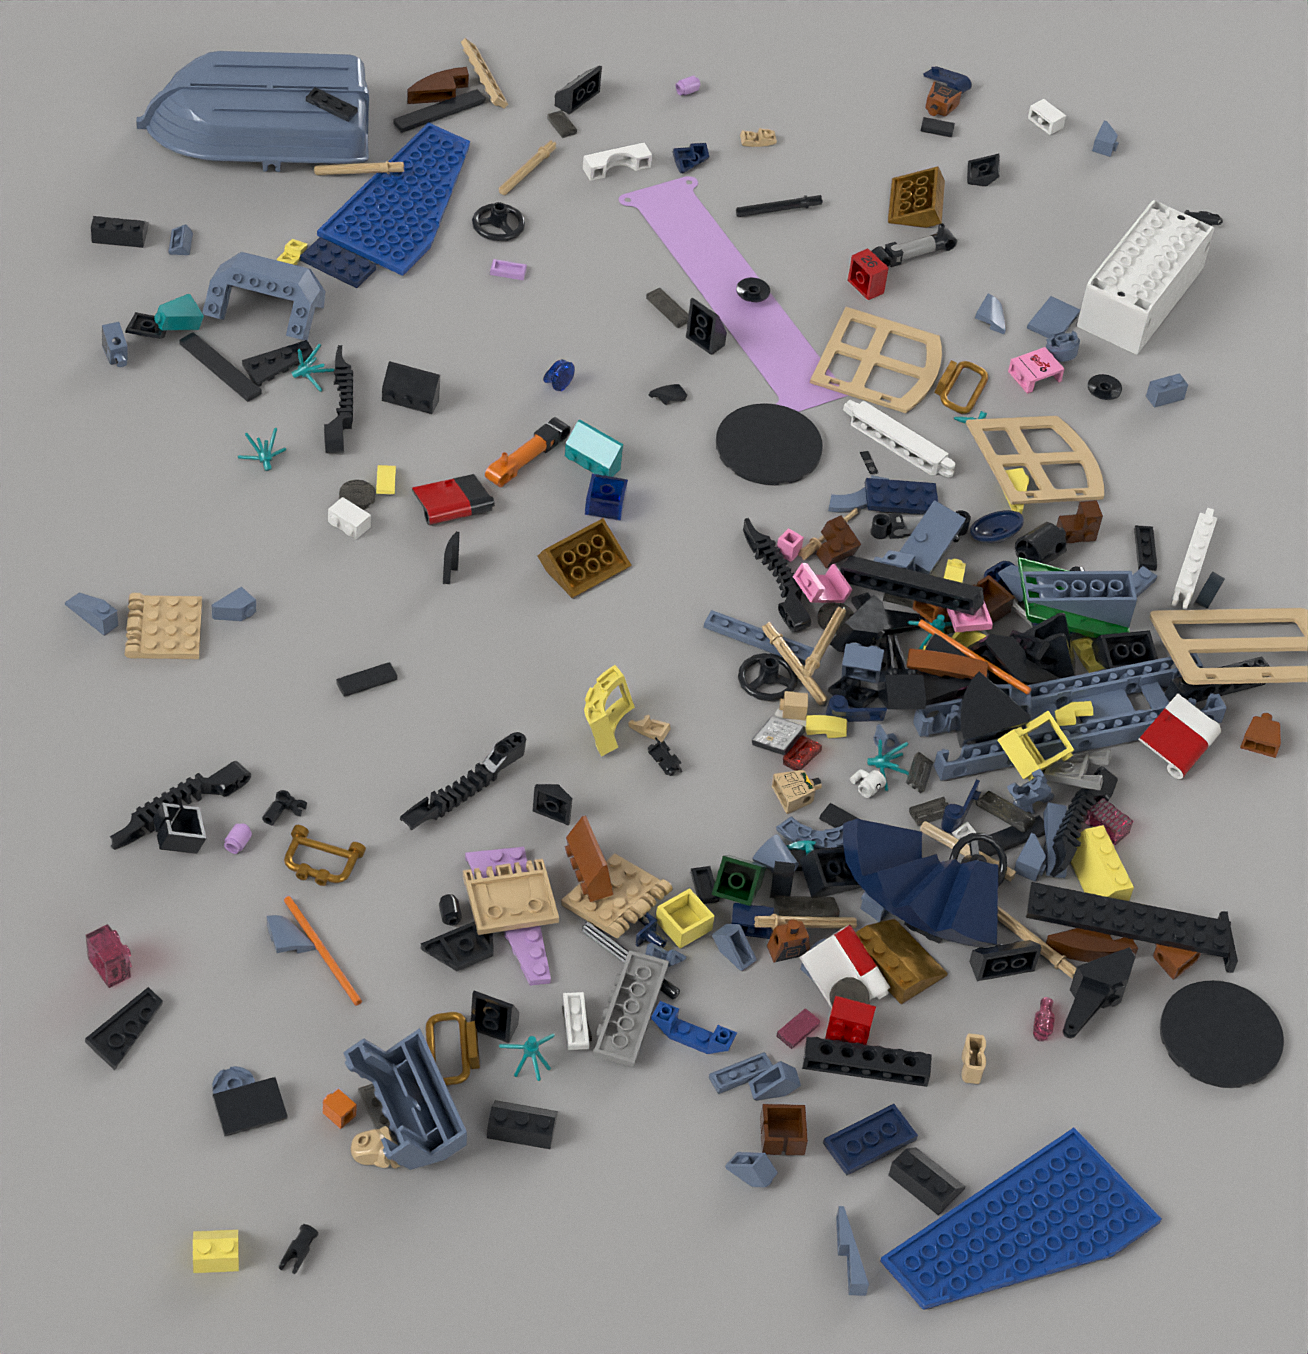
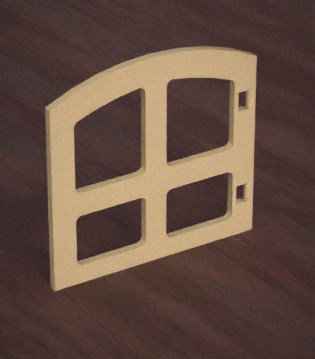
[810,307,942,413]
[966,416,1104,505]

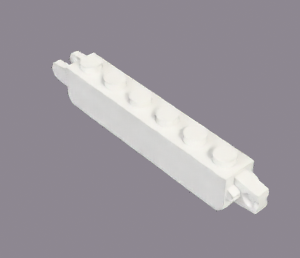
[843,400,956,478]
[1171,508,1217,610]

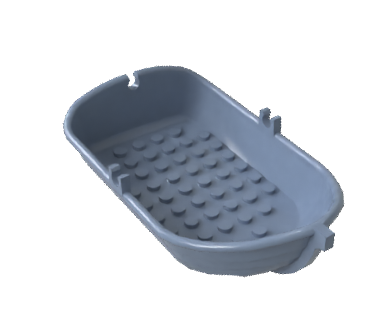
[136,51,369,172]

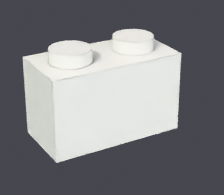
[1028,99,1066,135]
[328,497,371,540]

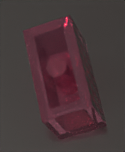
[1085,798,1133,845]

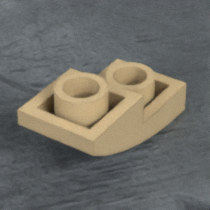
[740,128,777,147]

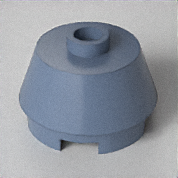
[1046,330,1080,362]

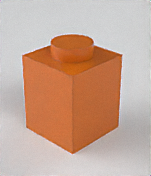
[323,1089,357,1129]

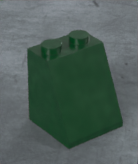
[711,855,767,906]

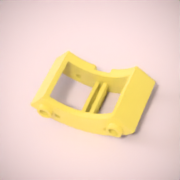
[584,665,635,757]
[998,711,1075,781]

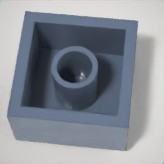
[841,643,884,684]

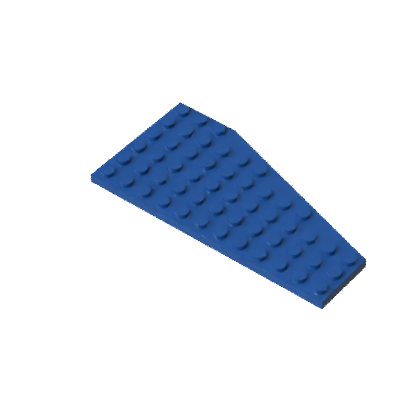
[317,122,470,276]

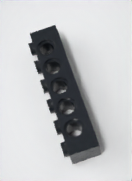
[1164,656,1270,702]
[802,1037,932,1087]

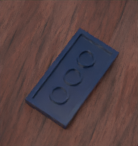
[300,237,376,289]
[864,478,938,515]
[823,1104,918,1176]

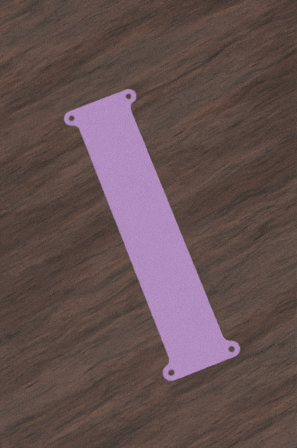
[619,176,849,412]

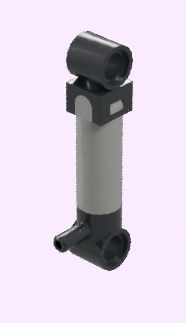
[871,223,957,267]
[870,510,971,543]

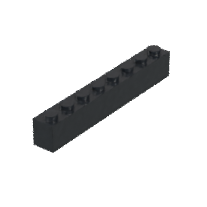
[840,555,984,615]

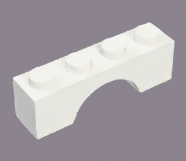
[583,143,652,181]

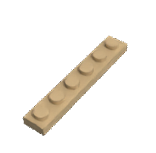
[461,38,508,108]

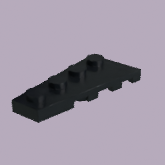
[85,987,163,1071]

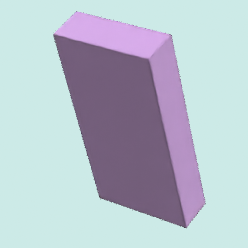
[490,259,527,280]

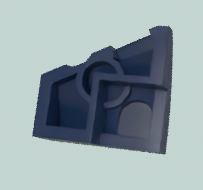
[672,143,710,174]

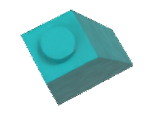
[155,294,204,330]

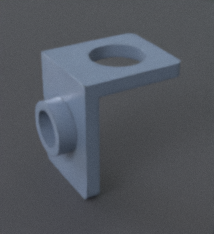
[873,724,901,754]

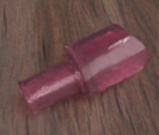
[1033,997,1055,1042]

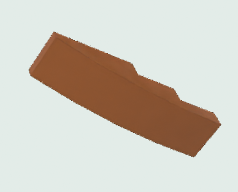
[907,648,988,679]

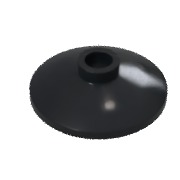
[736,277,770,302]
[1088,374,1122,400]

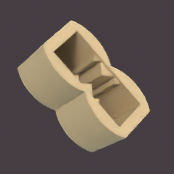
[961,1033,986,1084]

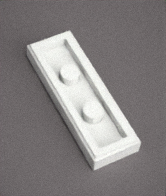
[563,992,589,1050]

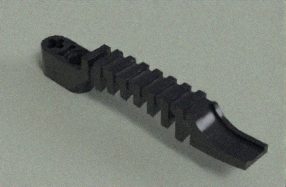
[324,345,354,453]
[743,517,811,632]
[400,732,527,831]
[110,761,251,850]
[1050,766,1118,878]

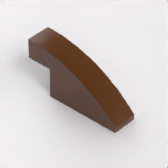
[407,67,469,104]
[1046,928,1138,962]

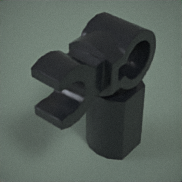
[262,790,307,826]

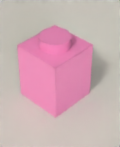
[777,528,804,562]

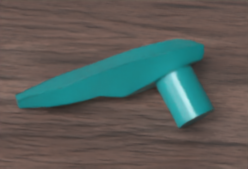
[954,411,987,423]
[786,840,816,854]

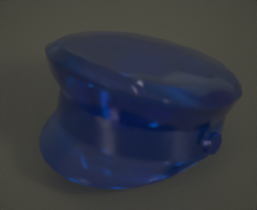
[543,359,575,391]

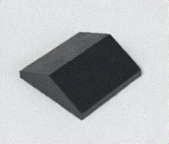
[967,153,1000,187]
[125,312,167,339]
[532,784,573,826]

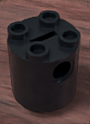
[1015,522,1067,564]

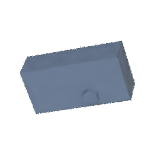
[899,500,966,575]

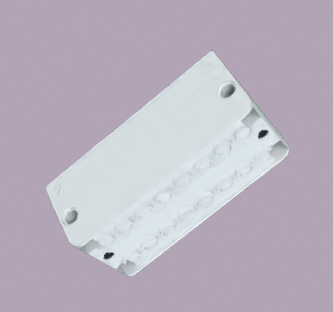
[1077,200,1214,355]

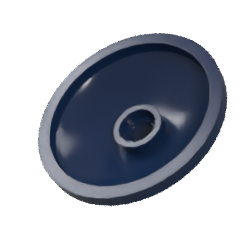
[970,510,1024,543]

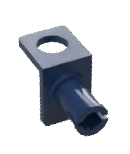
[635,912,667,948]

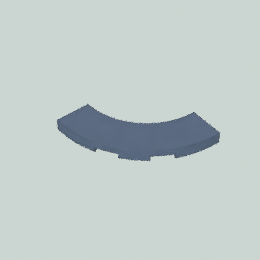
[828,475,889,512]
[776,816,843,849]

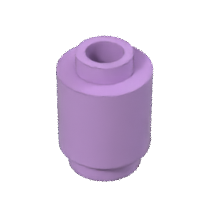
[675,75,701,96]
[224,823,252,854]

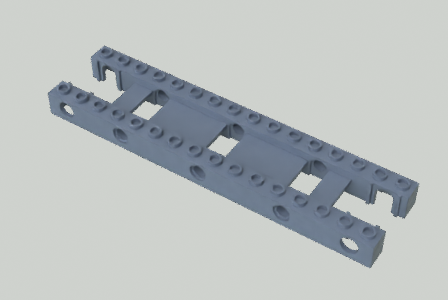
[913,653,1227,781]

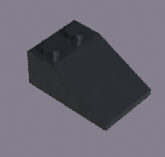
[686,298,727,355]
[800,849,862,897]
[470,990,519,1043]

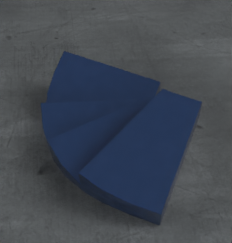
[843,819,998,947]

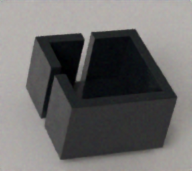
[153,803,207,854]

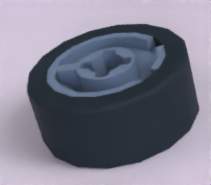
[1195,572,1225,609]

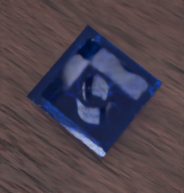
[585,473,628,521]

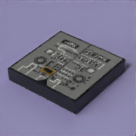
[752,716,806,756]

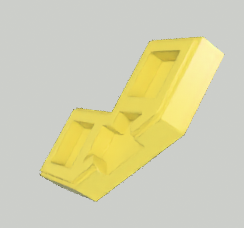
[1055,701,1093,726]

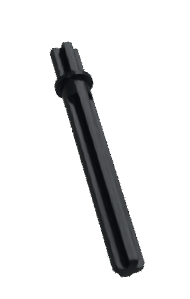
[735,195,823,217]

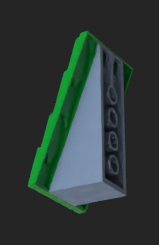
[1018,557,1137,638]

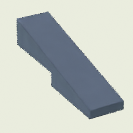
[1043,802,1067,879]
[836,1206,869,1296]

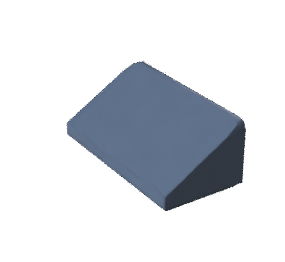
[168,224,193,255]

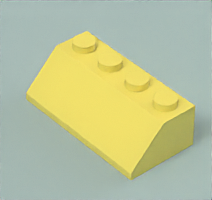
[1070,825,1134,901]

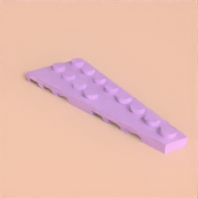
[465,847,551,986]

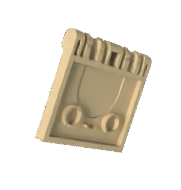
[125,593,202,659]
[561,853,673,938]
[462,859,559,935]

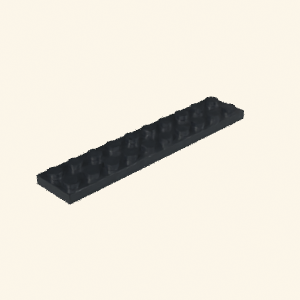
[1026,882,1231,958]

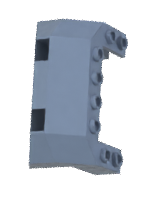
[202,252,326,341]
[343,1028,467,1170]

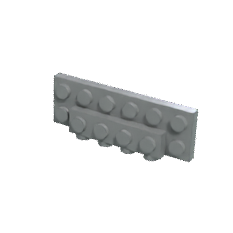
[593,950,669,1067]

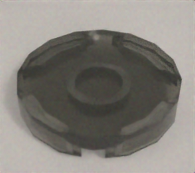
[339,479,376,510]
[817,602,854,634]
[829,977,870,1007]

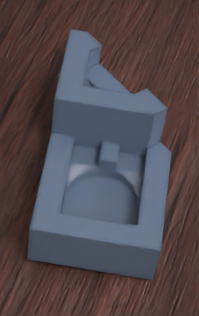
[645,943,687,967]

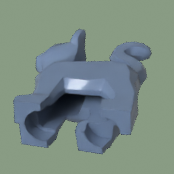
[1007,769,1054,815]

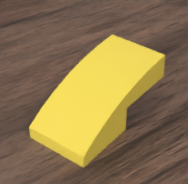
[277,239,308,265]
[376,465,396,494]
[1072,637,1106,673]
[806,715,847,738]

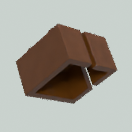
[973,575,1015,623]
[760,1104,808,1156]

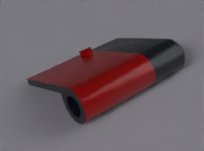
[412,474,495,525]

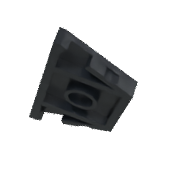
[420,921,494,971]

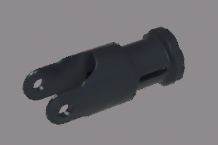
[1184,210,1223,226]
[279,1224,319,1274]

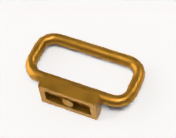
[934,360,988,414]
[425,1012,480,1086]

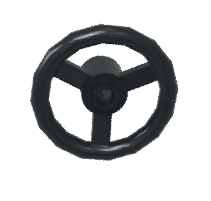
[472,202,526,241]
[738,653,798,701]
[949,833,1007,887]

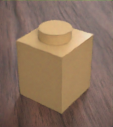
[779,691,808,720]

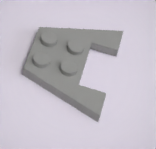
[1044,750,1111,790]

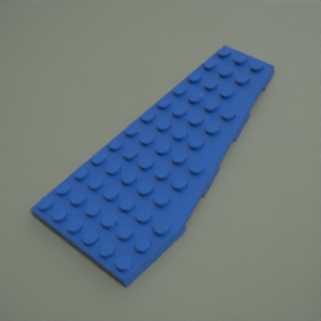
[880,1127,1162,1310]

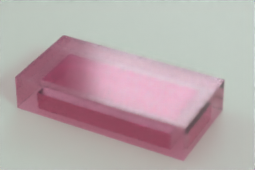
[776,1008,820,1049]

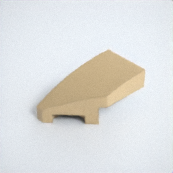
[628,715,671,742]

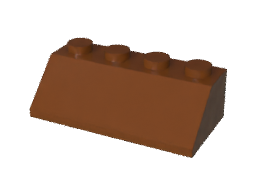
[564,815,613,902]

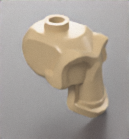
[350,1126,400,1169]

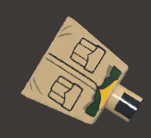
[772,770,822,814]

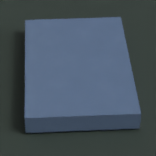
[1027,296,1080,339]

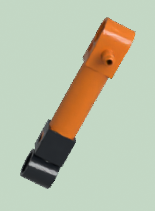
[485,417,571,487]

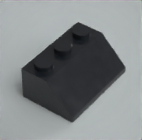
[554,65,602,115]
[91,216,149,248]
[382,361,440,414]
[1091,630,1158,669]
[969,940,1042,981]
[487,1100,558,1149]
[888,1147,966,1215]

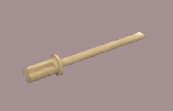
[798,508,858,560]

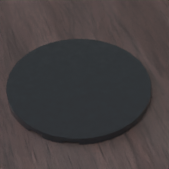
[716,403,823,485]
[1160,980,1284,1088]

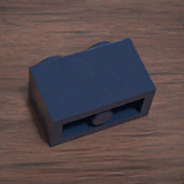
[731,903,774,939]

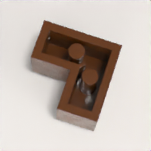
[1056,500,1103,543]
[816,515,861,568]

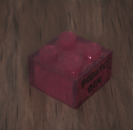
[85,924,132,988]

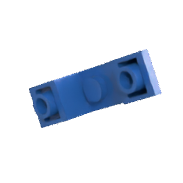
[651,1001,737,1054]

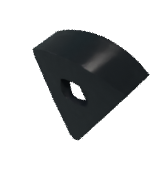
[1024,613,1076,679]
[920,633,989,706]
[956,672,1031,748]

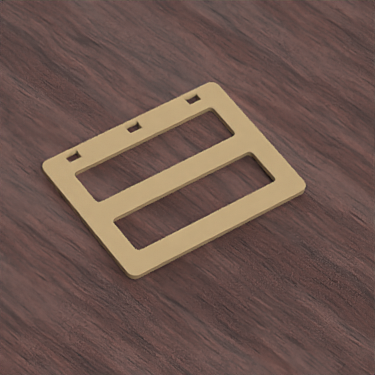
[1149,608,1308,685]

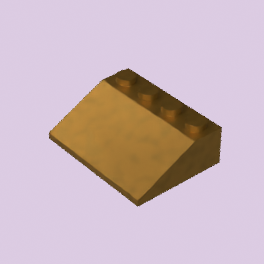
[888,166,945,228]
[537,518,632,598]
[856,918,948,1004]

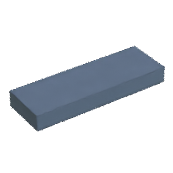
[709,1052,773,1094]

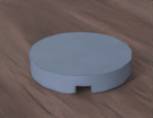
[212,1066,255,1094]

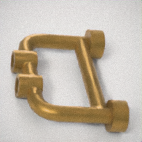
[284,825,366,886]

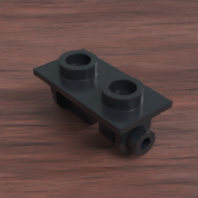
[648,737,683,776]

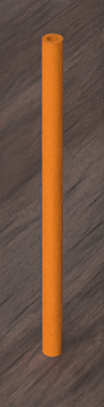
[918,620,1031,695]
[284,896,362,1006]

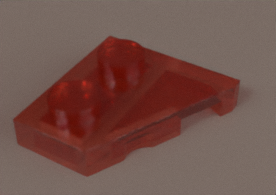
[783,735,822,771]

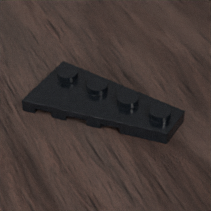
[242,340,313,387]

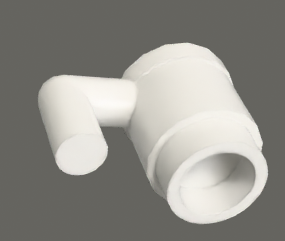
[850,769,886,798]

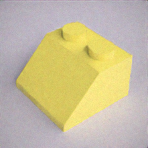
[193,1230,239,1273]

